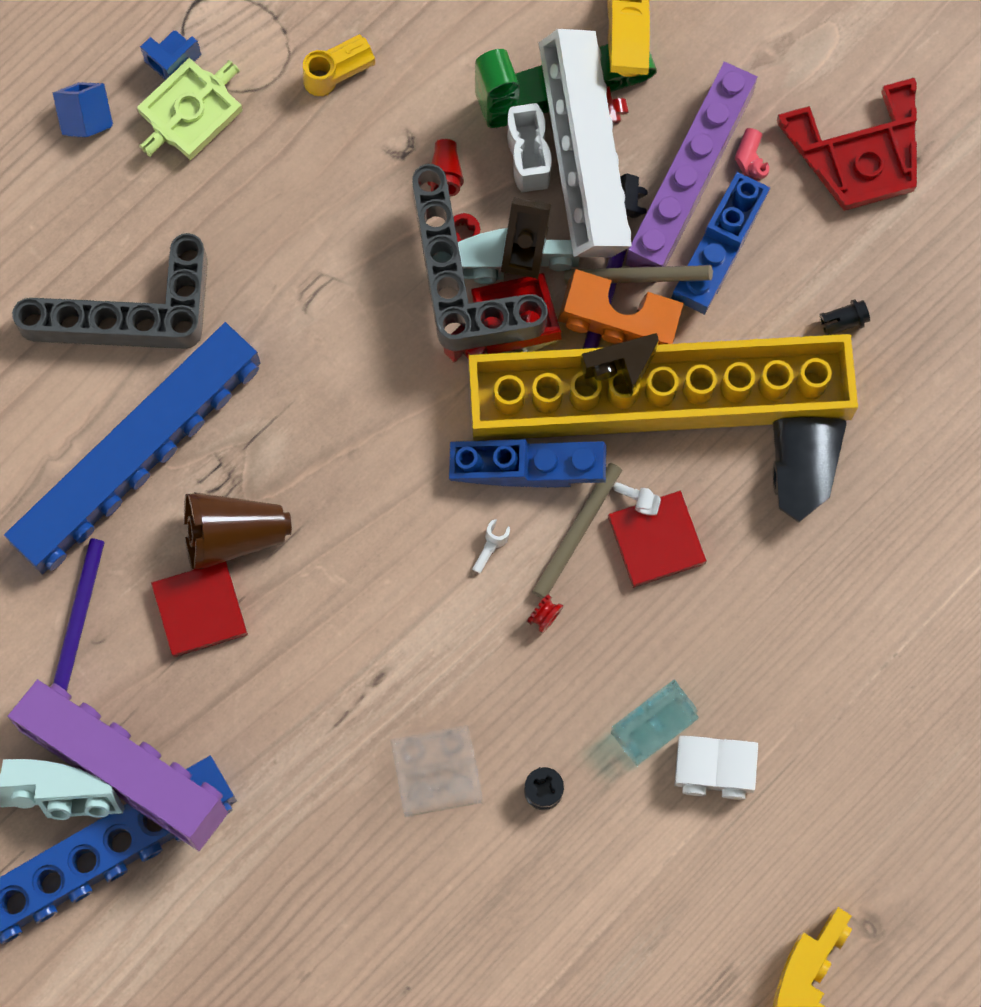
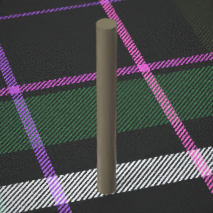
[564,265,713,284]
[532,463,622,599]

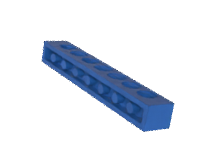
[0,755,237,944]

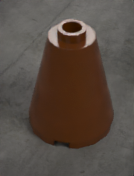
[184,492,292,570]

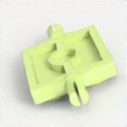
[137,58,243,161]

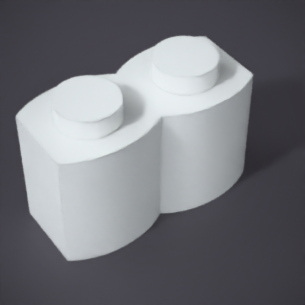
[507,103,552,193]
[675,736,758,800]

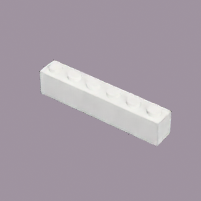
[538,29,632,258]

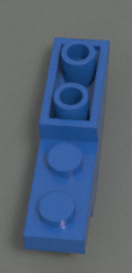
[671,172,771,315]
[449,439,607,488]

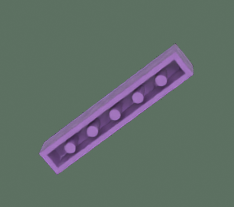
[626,61,758,268]
[8,679,228,851]

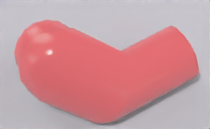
[735,128,769,181]

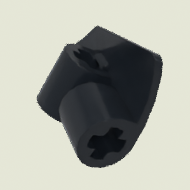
[773,417,847,523]

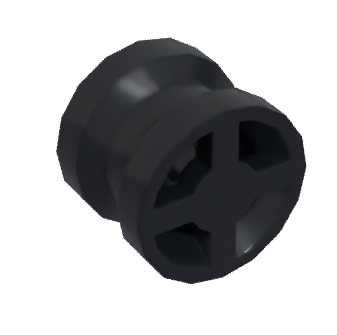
[524,767,564,810]

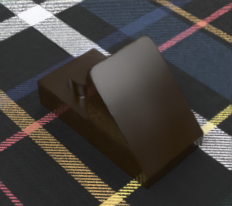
[501,197,551,279]
[580,333,659,396]

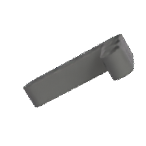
[412,164,548,351]
[12,233,208,349]

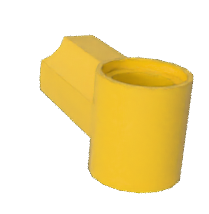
[303,34,376,97]

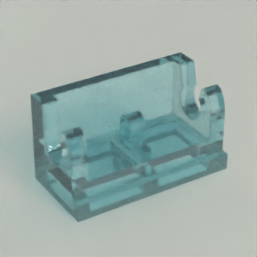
[610,679,699,766]

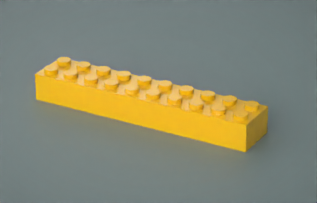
[469,334,858,441]

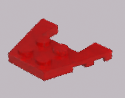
[776,77,917,211]

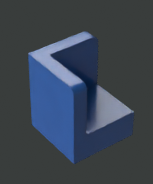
[140,31,201,80]
[53,82,113,137]

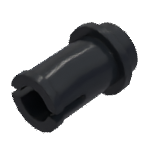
[819,299,870,335]

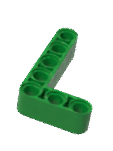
[475,44,657,128]

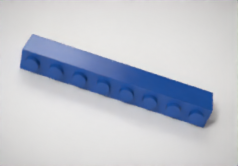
[4,322,260,575]

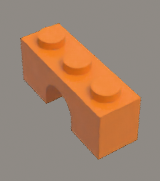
[558,269,684,345]

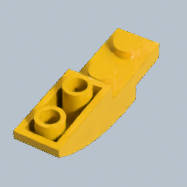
[607,0,650,77]
[773,907,852,1007]

